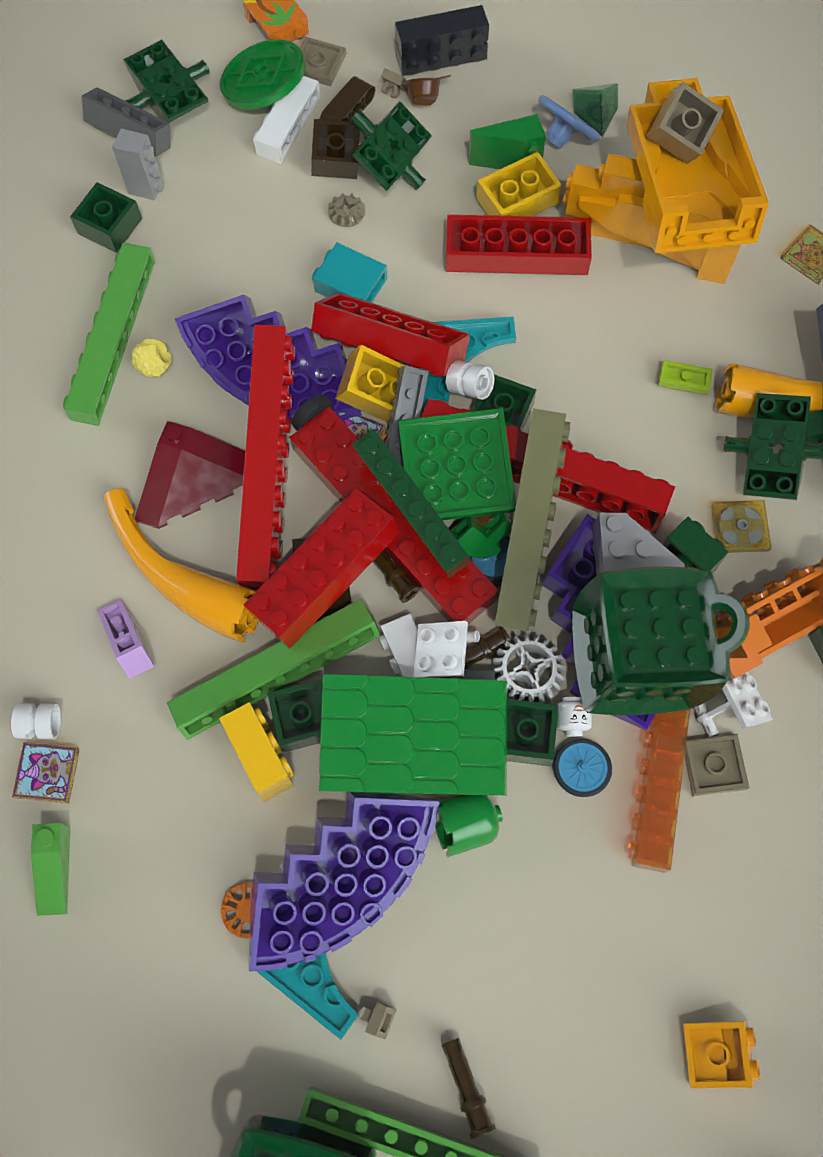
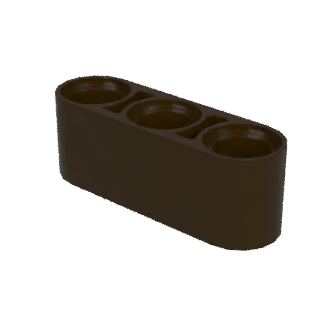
[320,76,376,122]

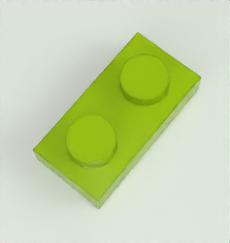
[658,360,713,395]

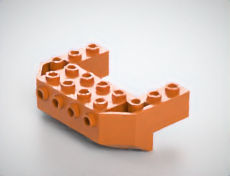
[715,557,823,678]

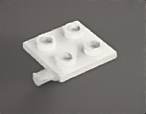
[414,621,480,678]
[694,672,773,737]

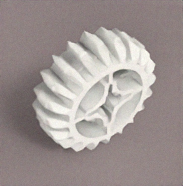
[492,634,565,703]

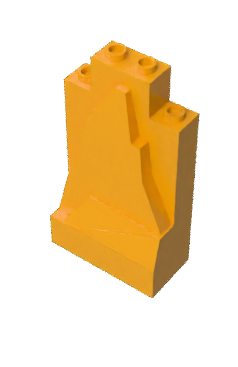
[626,78,769,253]
[563,153,741,284]

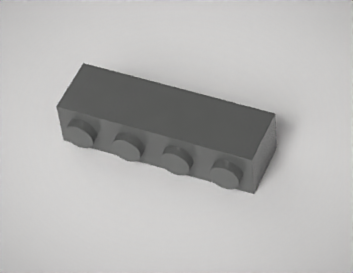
[82,87,170,157]

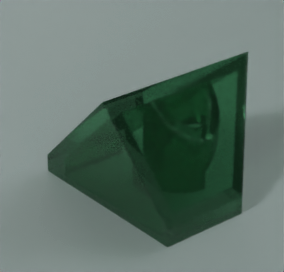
[573,83,618,138]

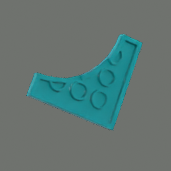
[420,317,516,409]
[248,953,359,1040]

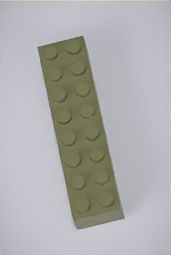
[494,408,571,631]

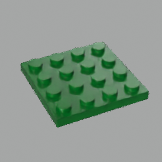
[398,408,516,521]

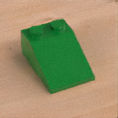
[468,114,546,170]

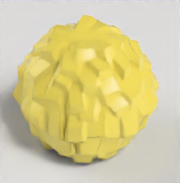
[131,338,172,377]

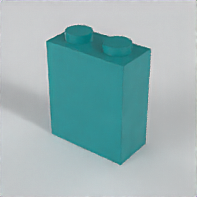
[312,242,387,303]

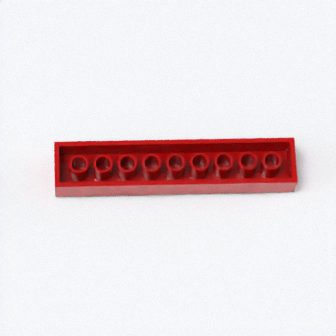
[236,325,295,591]
[421,398,676,534]
[289,407,499,624]

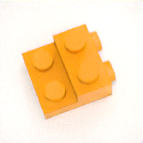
[683,1021,760,1088]

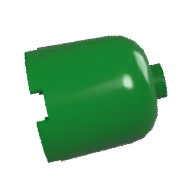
[435,795,503,857]

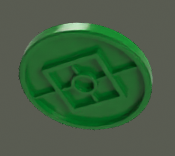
[220,39,306,110]

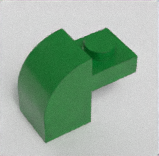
[451,513,513,558]

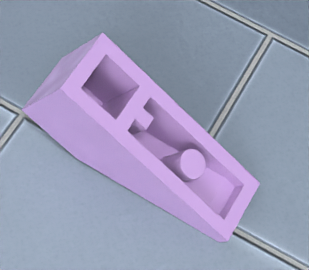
[97,599,154,679]

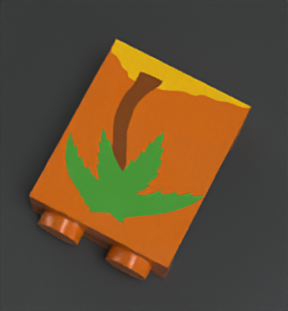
[243,0,309,42]

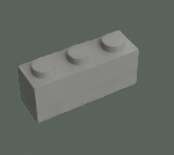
[112,129,163,201]

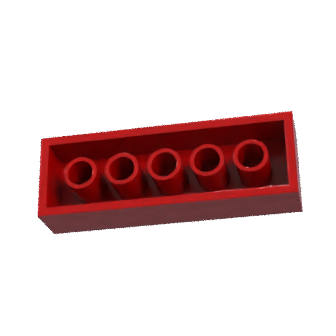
[446,214,592,275]
[311,292,470,376]
[243,488,401,649]

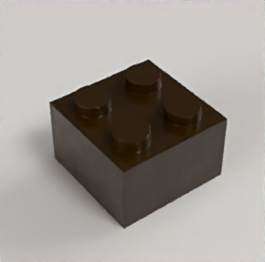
[311,119,360,179]

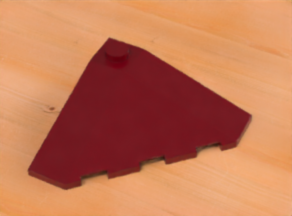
[134,421,245,529]

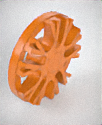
[221,882,253,938]

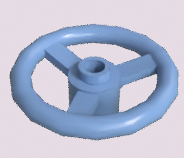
[538,95,600,148]

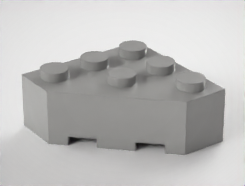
[592,513,685,576]

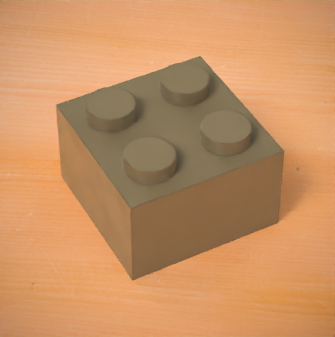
[646,82,724,164]

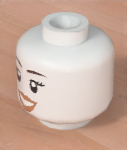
[557,697,592,737]

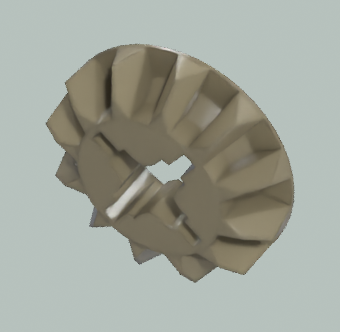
[328,193,365,227]

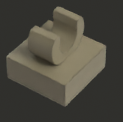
[381,68,407,99]
[358,1002,396,1039]

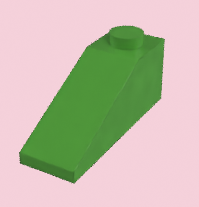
[31,823,70,916]

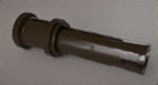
[373,550,420,603]
[440,626,513,678]
[441,1038,496,1139]

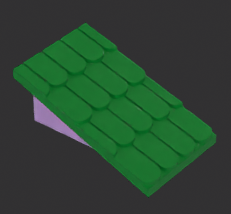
[319,674,507,796]

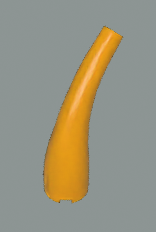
[716,363,823,418]
[103,488,259,643]

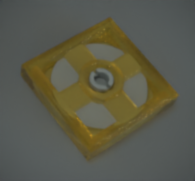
[711,500,772,553]

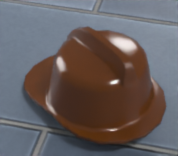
[402,75,451,106]

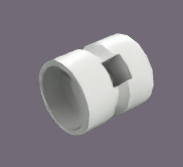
[446,361,494,400]
[11,703,61,740]

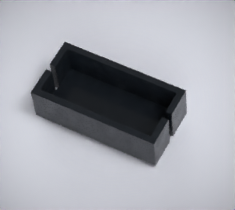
[395,5,489,76]

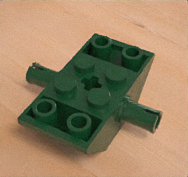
[123,40,210,123]
[350,101,432,191]
[724,393,823,500]

